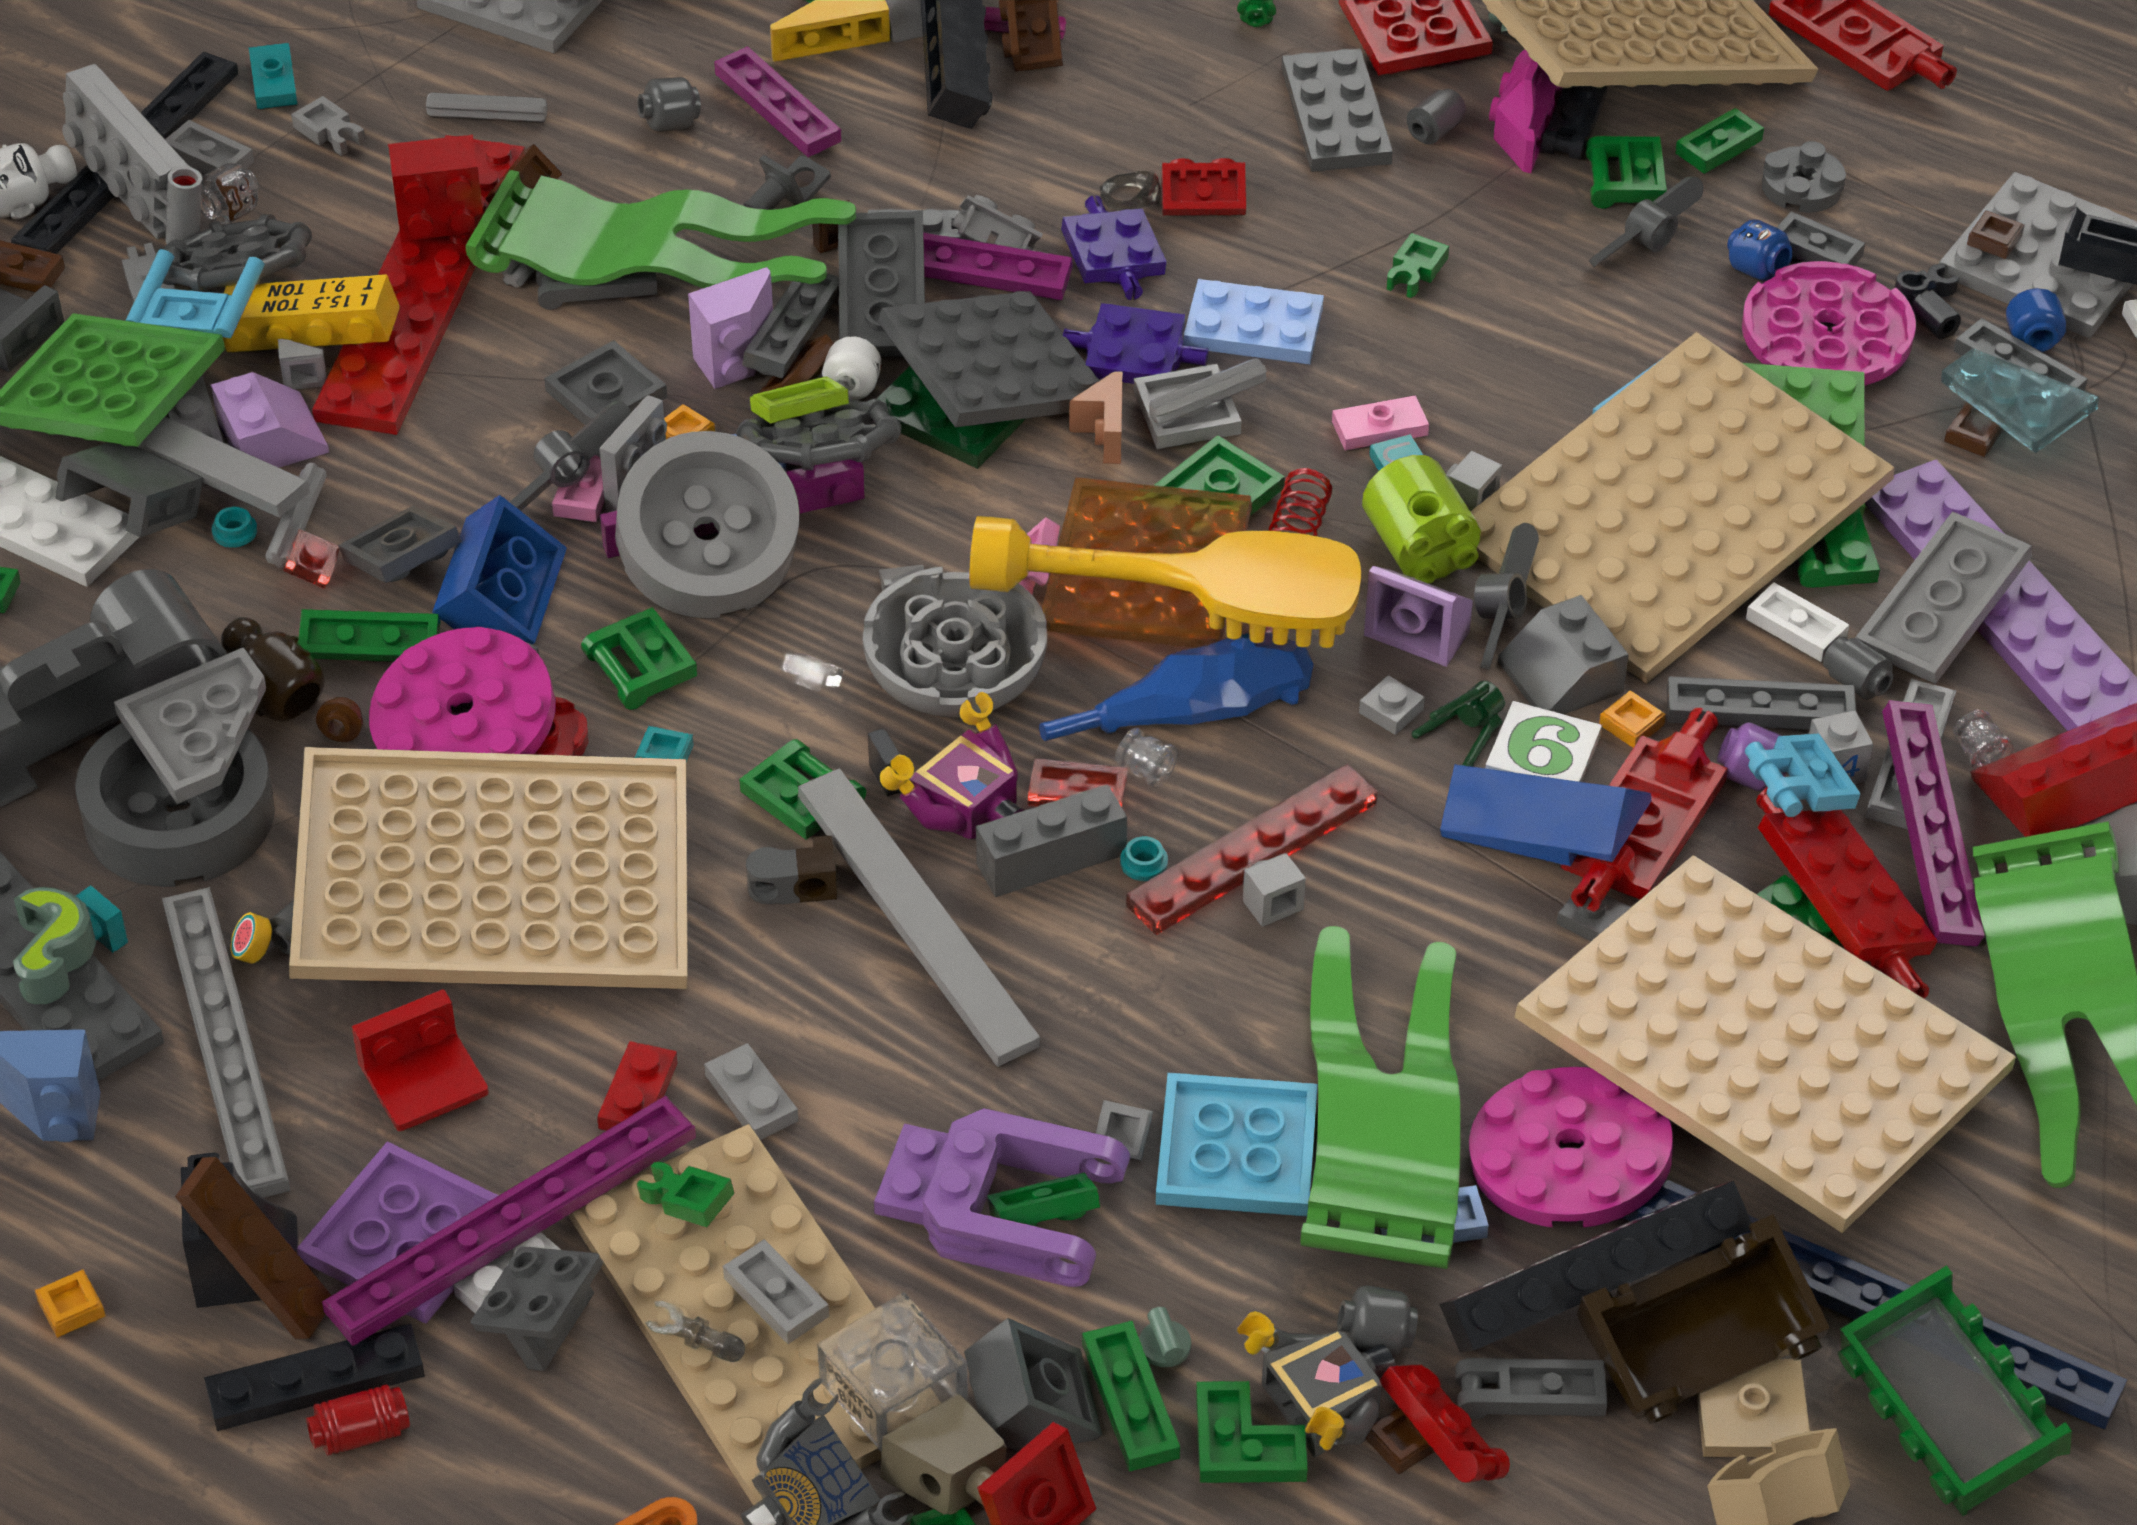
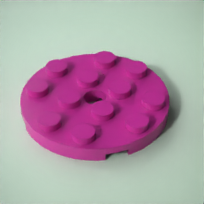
[1742,261,1916,386]
[369,627,556,755]
[1469,1067,1673,1228]

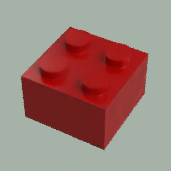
[388,135,483,242]

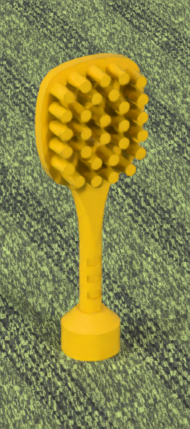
[969,516,1361,648]

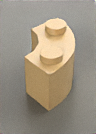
[1707,1428,1850,1525]

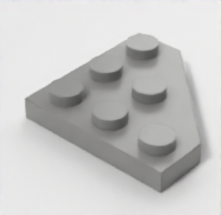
[114,647,266,804]

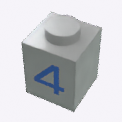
[1809,710,1873,784]

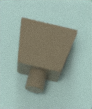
[880,1394,1006,1514]

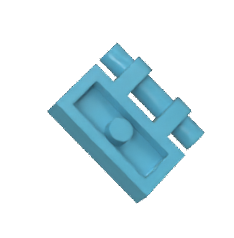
[1745,733,1861,817]

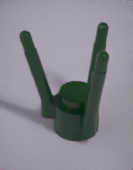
[1411,681,1505,767]

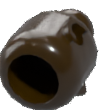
[221,617,325,722]

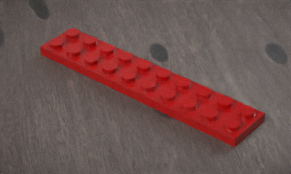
[312,135,525,435]

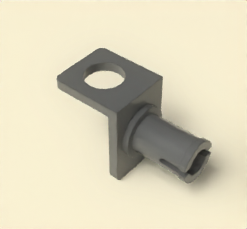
[743,155,831,210]

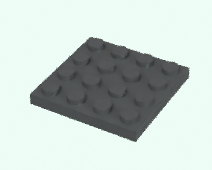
[878,291,1099,427]

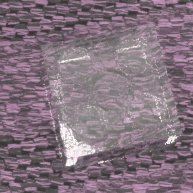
[817,1292,968,1452]

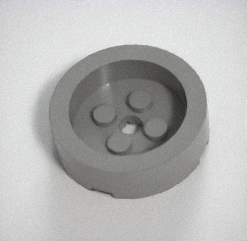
[615,431,799,618]

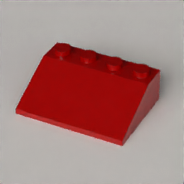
[1970,703,2137,837]

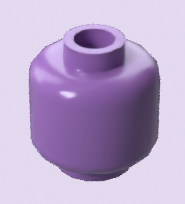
[1717,722,1787,791]

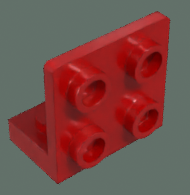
[352,989,489,1131]

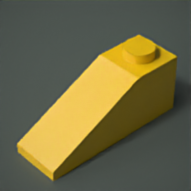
[770,0,890,62]

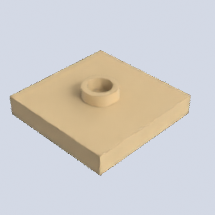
[1696,1359,1810,1457]

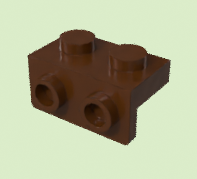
[999,0,1063,72]

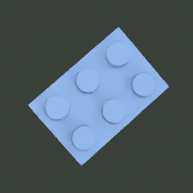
[1183,279,1324,364]

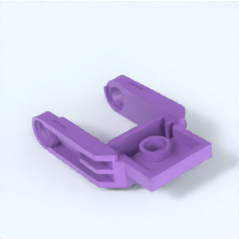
[874,1108,1130,1287]

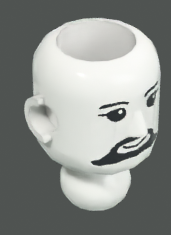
[0,143,77,220]

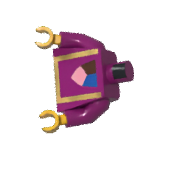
[880,692,1024,839]

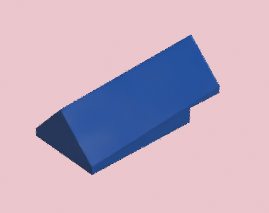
[1440,764,1652,866]

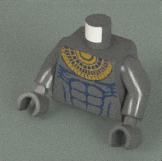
[741,1378,913,1525]

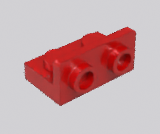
[1161,158,1246,216]

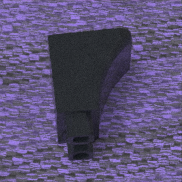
[181,1152,299,1308]

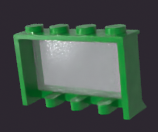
[1838,1265,2072,1516]

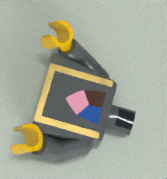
[1237,1311,1396,1458]

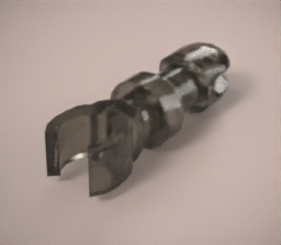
[645,1301,745,1362]

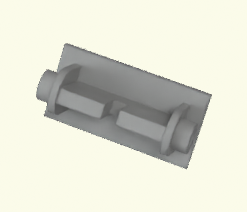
[952,195,1043,251]

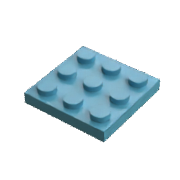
[1155,1073,1318,1216]

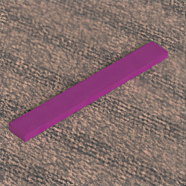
[322,1096,696,1346]

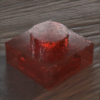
[283,529,340,589]

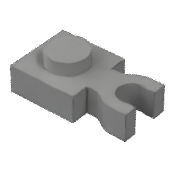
[291,96,366,156]

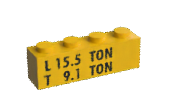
[223,274,400,352]

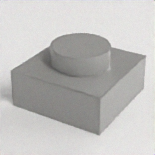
[1359,675,1425,735]

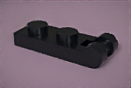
[1541,86,1608,160]

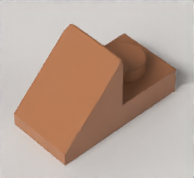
[1069,372,1123,464]

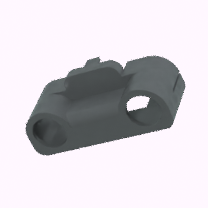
[0,569,227,807]

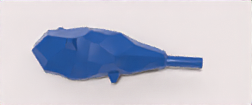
[1039,633,1314,741]

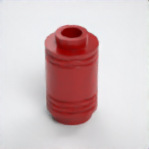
[306,1384,410,1456]

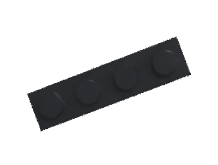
[204,1324,425,1431]

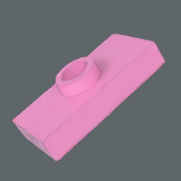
[1332,395,1429,451]

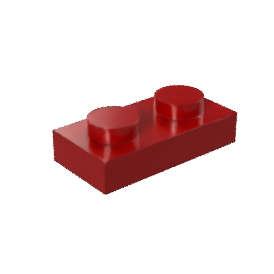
[597,1041,678,1131]

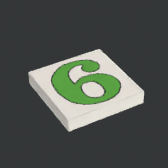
[1485,701,1602,782]

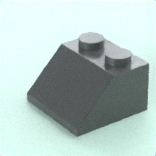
[1498,595,1629,714]
[964,1318,1102,1452]

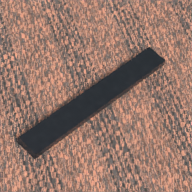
[11,51,239,254]

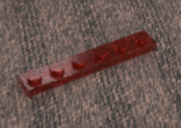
[1126,764,1378,935]

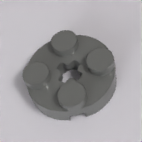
[1762,141,1846,213]

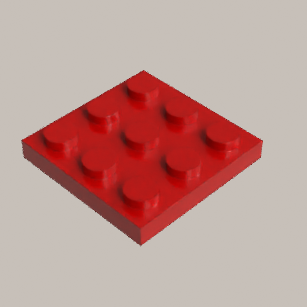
[1339,0,1493,76]

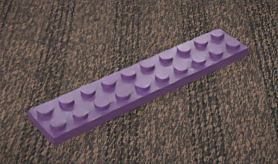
[1865,459,2137,731]

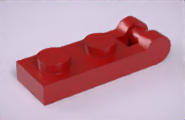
[1380,1364,1510,1483]

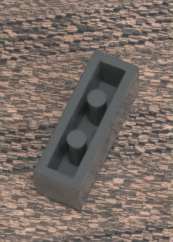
[976,784,1127,897]

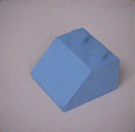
[0,1030,101,1142]

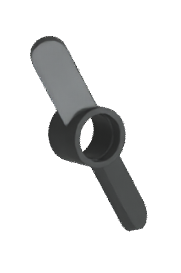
[1589,177,1704,267]
[510,401,632,511]
[1474,523,1539,670]

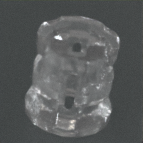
[1953,710,2014,770]
[1115,728,1178,788]

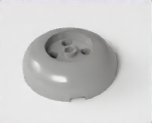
[863,566,1047,718]

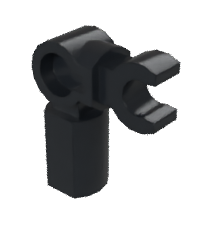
[1894,264,1961,340]

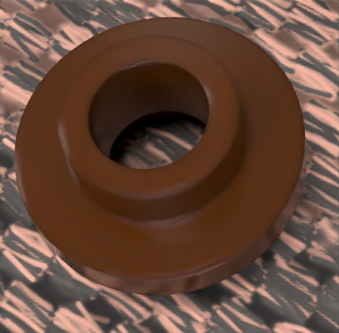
[316,697,363,742]

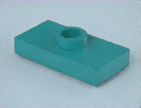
[249,43,298,109]

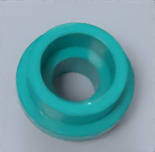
[212,507,257,548]
[1120,836,1168,881]

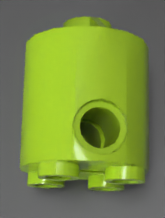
[1362,455,1481,584]

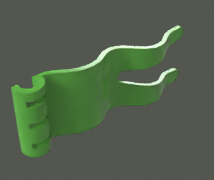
[466,170,856,288]
[1973,821,2137,1188]
[1301,926,1460,1269]

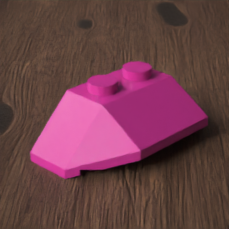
[1489,49,1563,173]

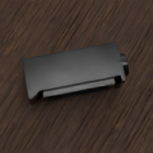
[2058,207,2137,285]

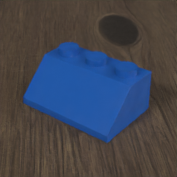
[432,495,567,645]

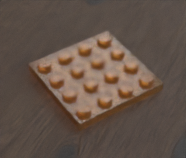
[1042,477,1252,648]

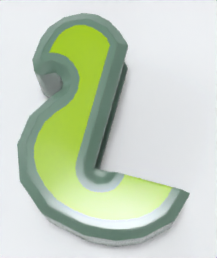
[13,887,96,1004]

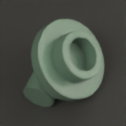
[1139,1307,1191,1367]

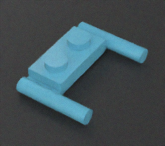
[125,249,265,338]

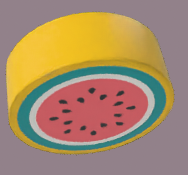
[230,912,272,964]

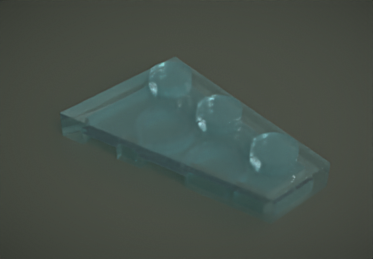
[1941,348,2099,453]

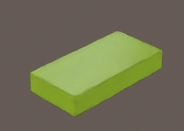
[750,376,849,423]

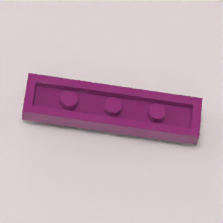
[714,46,841,157]
[923,232,1073,300]

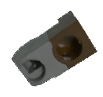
[746,835,837,904]

